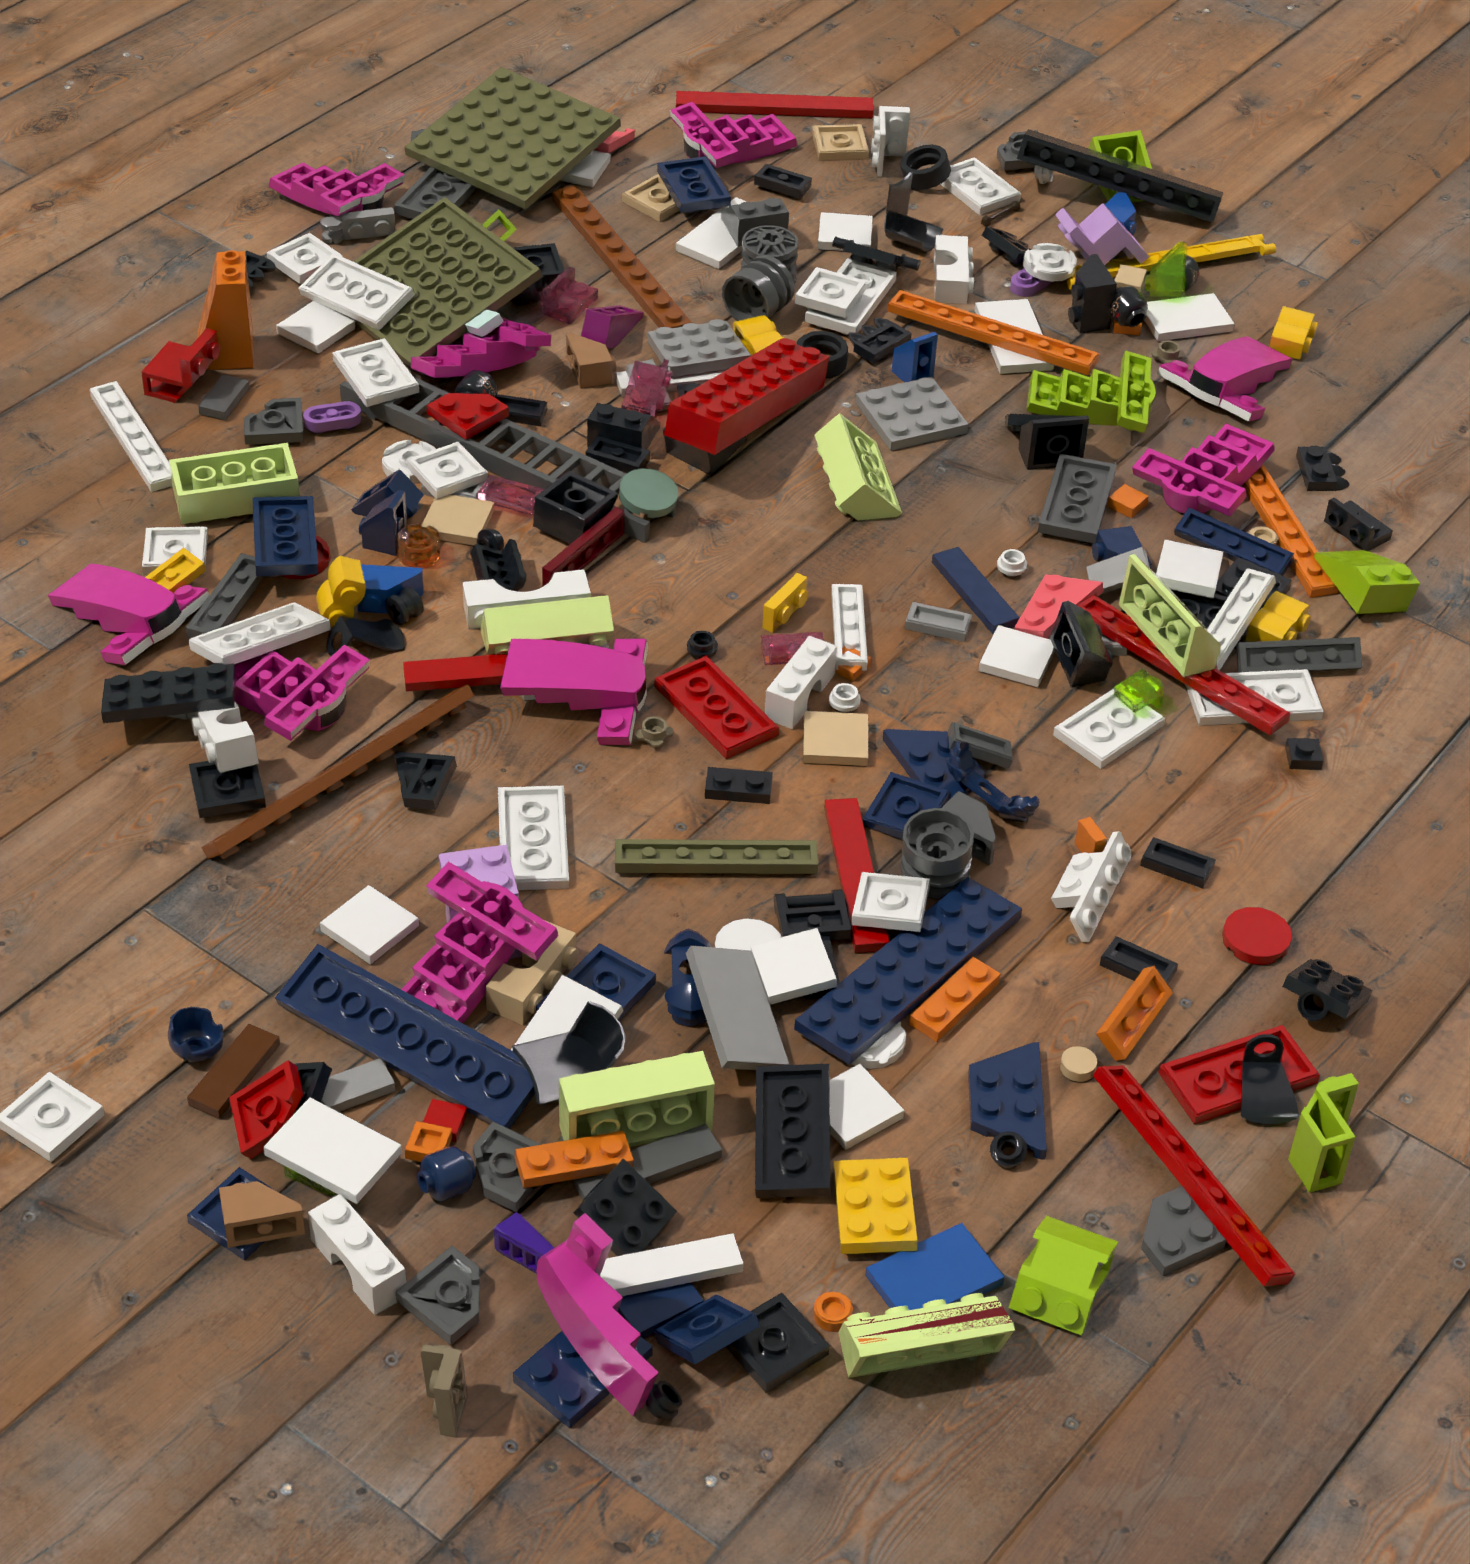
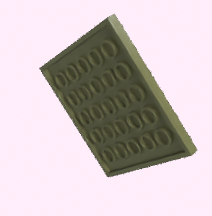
[405,67,621,209]
[349,197,543,370]

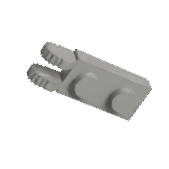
[320,207,396,244]

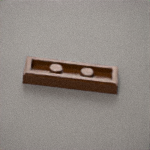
[187,1024,280,1119]

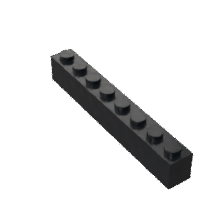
[1017,129,1223,223]

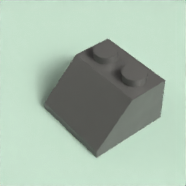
[721,198,789,247]

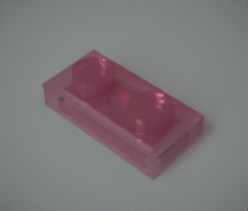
[478,475,544,515]
[760,632,824,665]

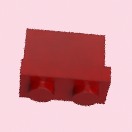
[141,328,221,403]

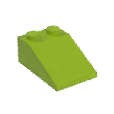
[1088,130,1152,203]
[1314,550,1420,614]

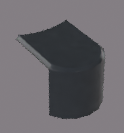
[884,172,944,252]
[512,1001,625,1104]

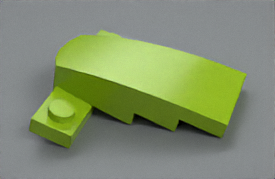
[1026,351,1156,433]

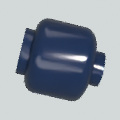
[417,1146,476,1201]

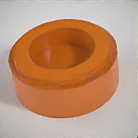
[813,1292,853,1332]

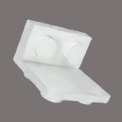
[871,106,910,177]

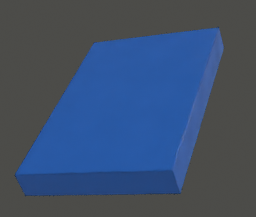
[865,1223,1004,1310]

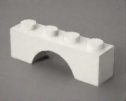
[463,570,591,630]

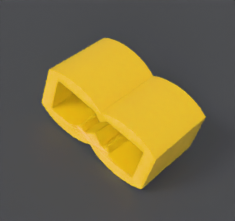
[1269,306,1318,360]
[733,315,784,356]
[316,556,366,628]
[1246,591,1311,642]

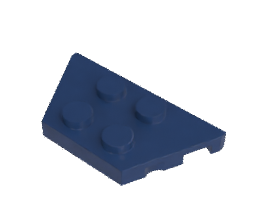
[883,729,985,798]
[968,1042,1047,1160]

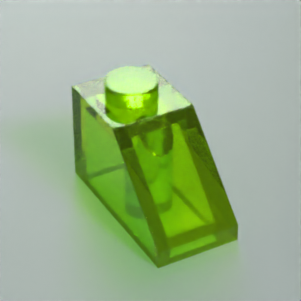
[1145,242,1187,297]

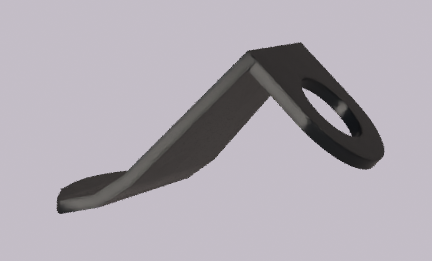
[326,616,405,656]
[1240,1034,1299,1125]

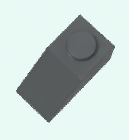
[941,791,996,865]

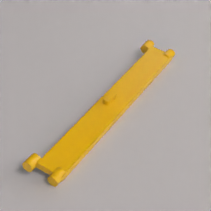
[1067,234,1276,290]

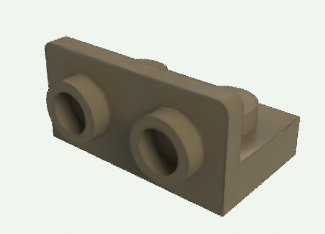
[421,1345,468,1437]

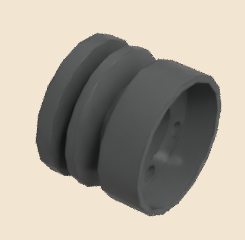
[741,225,799,285]
[722,255,795,321]
[901,808,974,899]

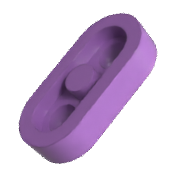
[1010,268,1052,297]
[303,401,361,433]

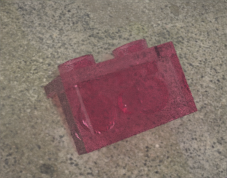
[540,266,598,324]
[621,359,673,418]

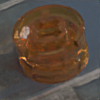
[397,523,440,569]

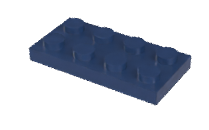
[252,496,318,577]

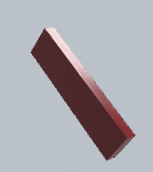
[542,507,624,587]

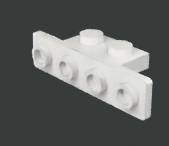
[1051,831,1131,942]

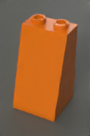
[197,250,254,370]

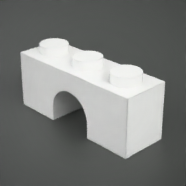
[934,235,974,304]
[765,636,837,729]
[191,702,259,773]
[308,1194,406,1316]

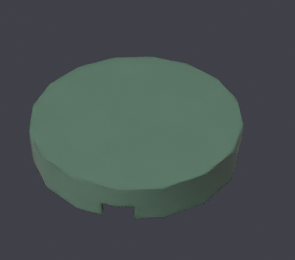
[619,468,678,518]

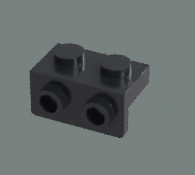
[470,539,526,592]

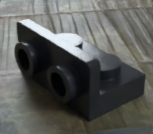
[1324,498,1393,551]

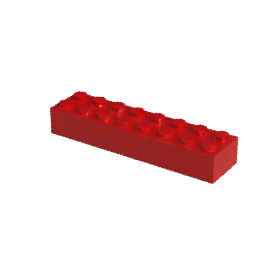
[664,338,829,455]

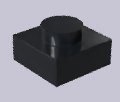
[1285,738,1324,770]

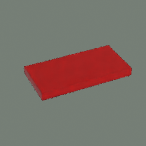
[654,656,779,759]
[1158,1025,1320,1125]

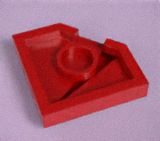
[427,393,509,440]
[229,1060,303,1159]

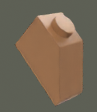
[566,333,616,388]
[219,1181,305,1248]

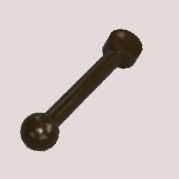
[981,201,1021,226]

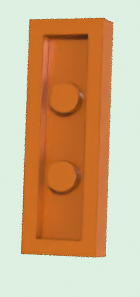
[909,957,1001,1042]
[1096,966,1173,1061]
[514,1130,634,1188]

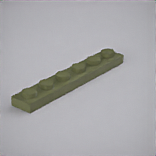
[615,839,818,874]

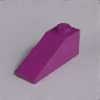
[581,305,644,348]

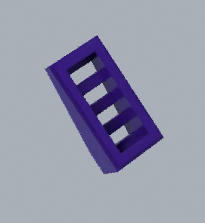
[494,1212,554,1274]

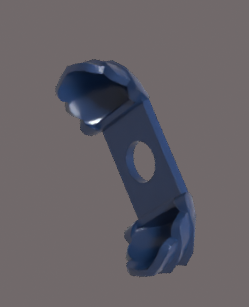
[946,741,1040,822]
[664,928,711,1026]

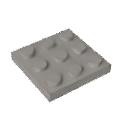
[647,319,751,377]
[855,377,969,451]

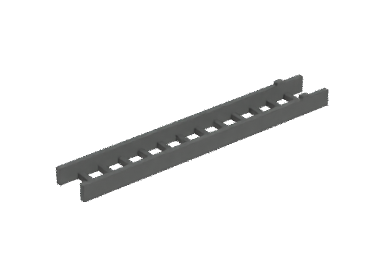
[340,377,677,543]

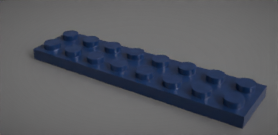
[794,877,1022,1065]
[275,944,535,1129]

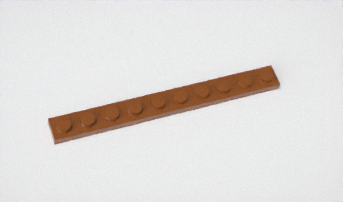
[553,186,692,328]
[201,685,474,859]

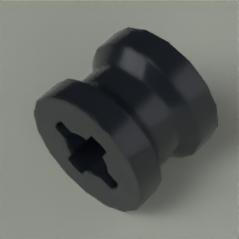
[385,587,424,625]

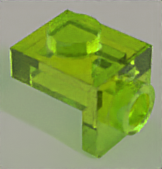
[1114,668,1164,713]

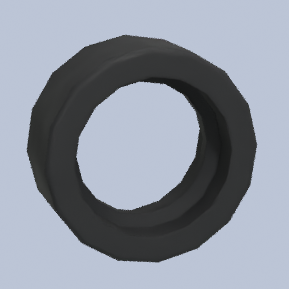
[900,144,951,190]
[797,331,848,379]

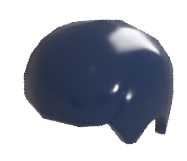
[168,1006,223,1062]

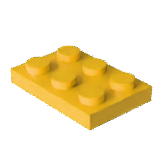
[834,1158,917,1254]

